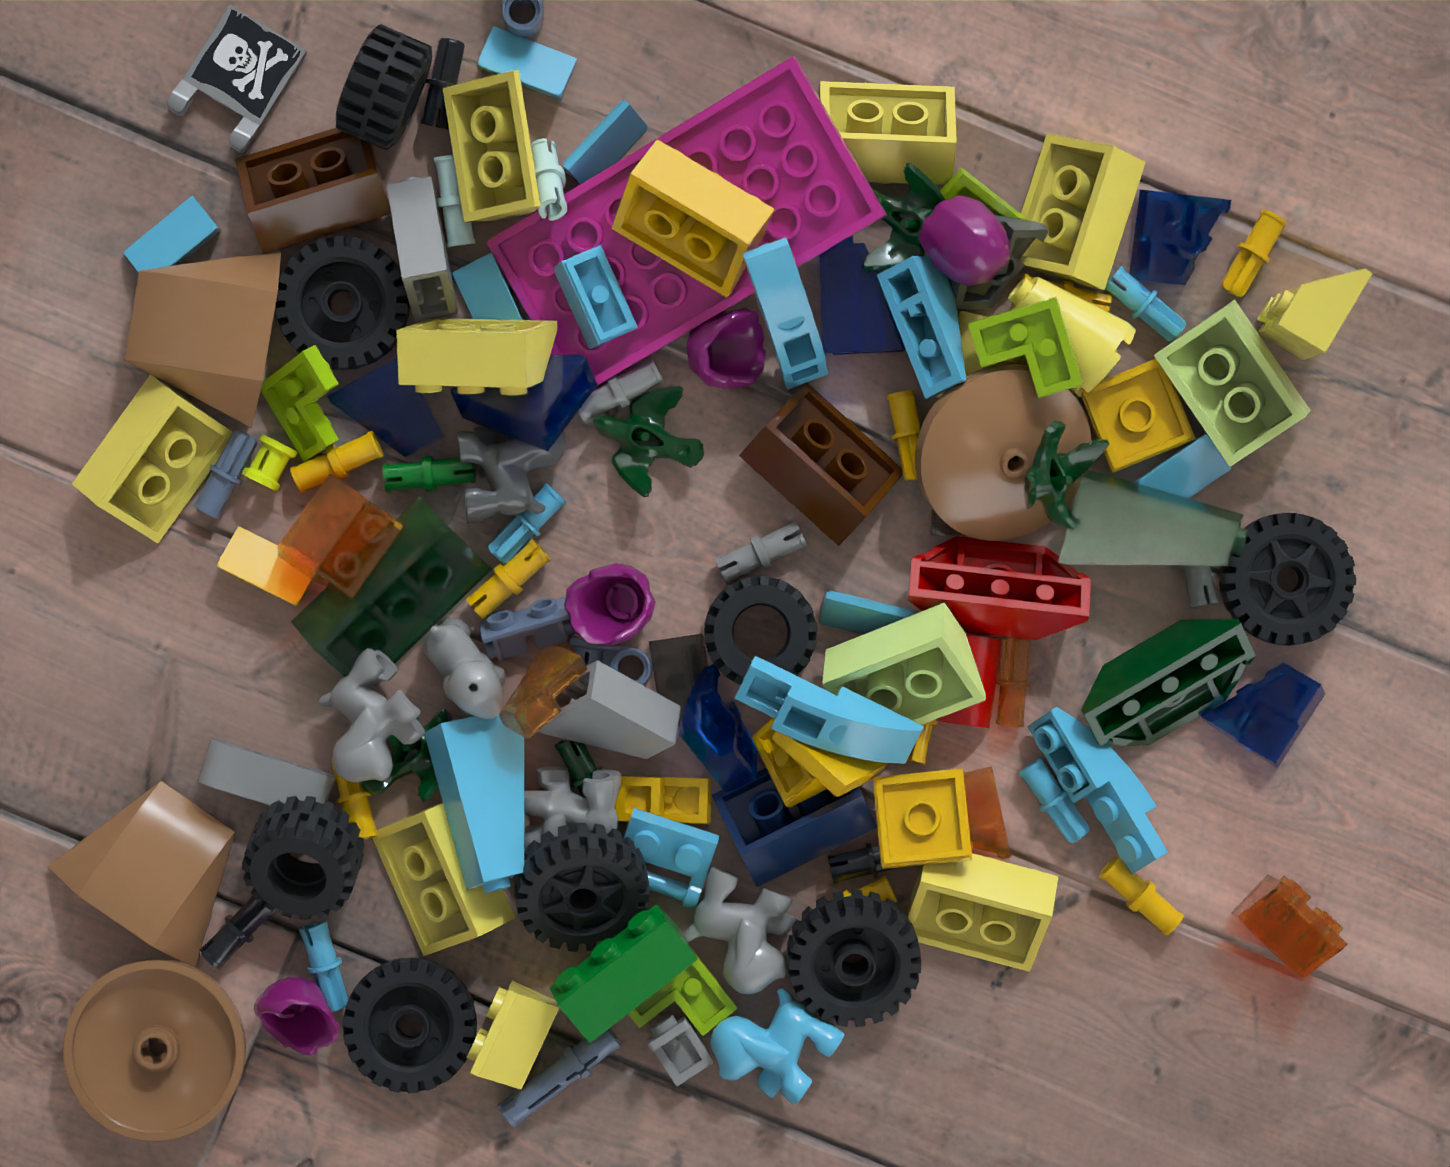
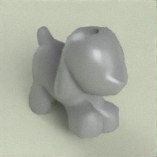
[422,618,506,719]
[319,648,425,783]
[524,766,621,853]
[684,866,796,994]

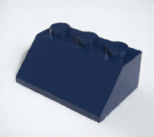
[711,768,877,887]

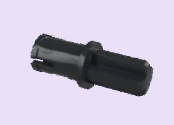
[420,38,465,130]
[828,843,902,884]
[199,896,276,969]

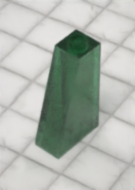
[1058,469,1248,566]

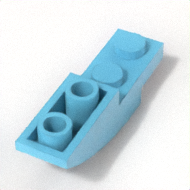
[743,238,829,390]
[735,656,924,764]
[1027,707,1168,874]

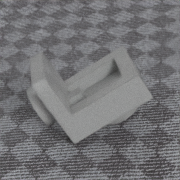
[647,1015,714,1086]

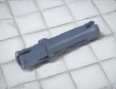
[497,1028,622,1128]

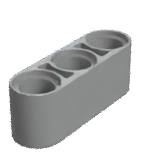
[198,738,336,806]

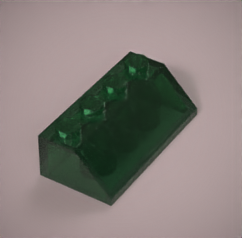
[291,496,492,677]

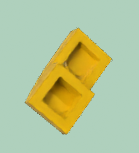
[616,776,712,824]

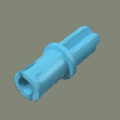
[1105,266,1186,342]
[488,483,567,563]
[1018,757,1090,843]
[299,920,348,1012]

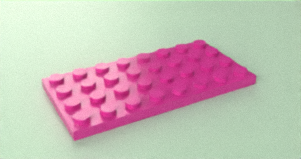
[486,56,887,398]

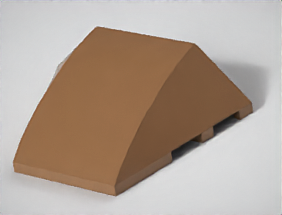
[124,250,281,428]
[47,781,236,968]

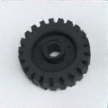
[275,236,410,370]
[1219,513,1356,646]
[514,823,650,952]
[787,890,922,1027]
[342,957,477,1093]

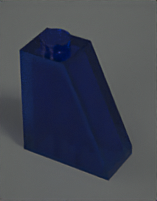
[817,236,907,356]
[450,354,598,451]

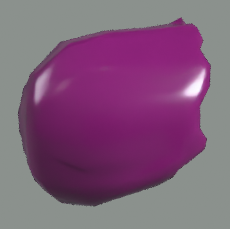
[918,195,1010,286]
[686,308,766,389]
[564,563,656,646]
[254,977,339,1056]

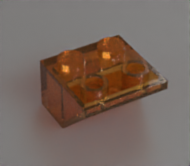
[277,473,405,599]
[1231,874,1347,979]

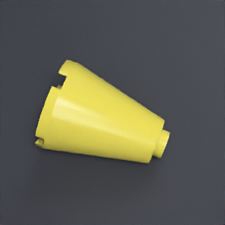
[1008,277,1136,398]

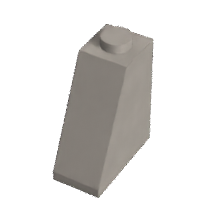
[387,176,459,321]
[535,660,681,759]

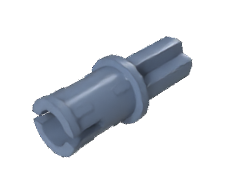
[193,430,257,519]

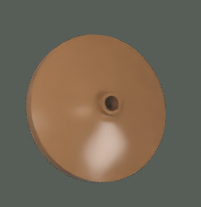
[915,364,1091,541]
[63,959,246,1141]

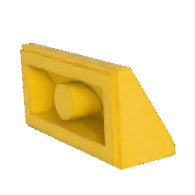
[216,526,319,606]
[751,717,827,807]

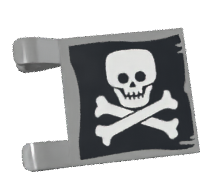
[167,4,307,154]

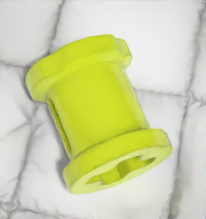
[241,434,298,492]

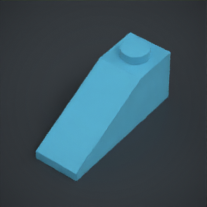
[877,256,966,399]

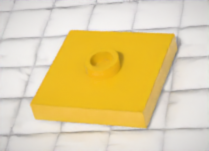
[1080,359,1196,473]
[772,731,888,797]
[873,768,972,869]

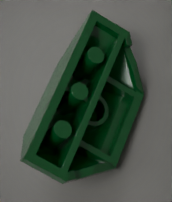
[1081,619,1256,746]

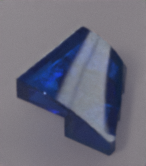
[1129,189,1232,285]
[327,358,445,457]
[1201,662,1325,768]
[679,664,758,793]

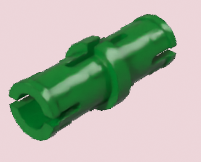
[383,456,476,493]

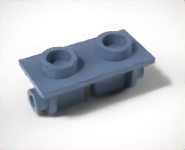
[479,597,575,661]

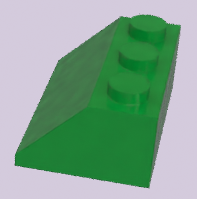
[549,904,698,1043]

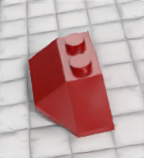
[908,536,1091,640]

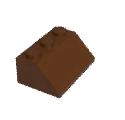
[235,128,391,254]
[739,383,903,546]

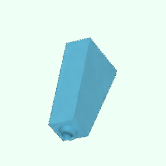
[425,706,524,894]

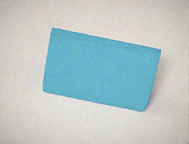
[477,26,577,101]
[563,100,647,185]
[123,195,222,273]
[553,245,638,349]
[452,252,523,320]
[1133,432,1232,520]
[819,590,915,635]

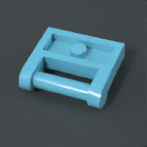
[624,808,719,909]

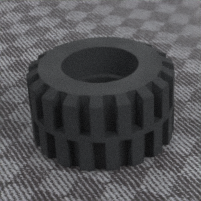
[336,24,432,150]
[704,576,818,685]
[242,796,365,920]

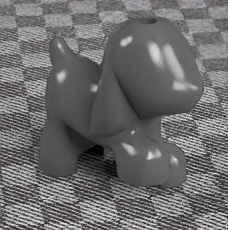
[457,407,566,524]

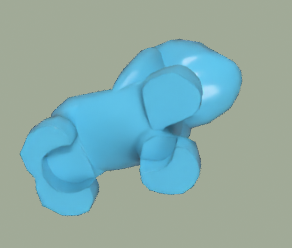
[710,988,845,1105]

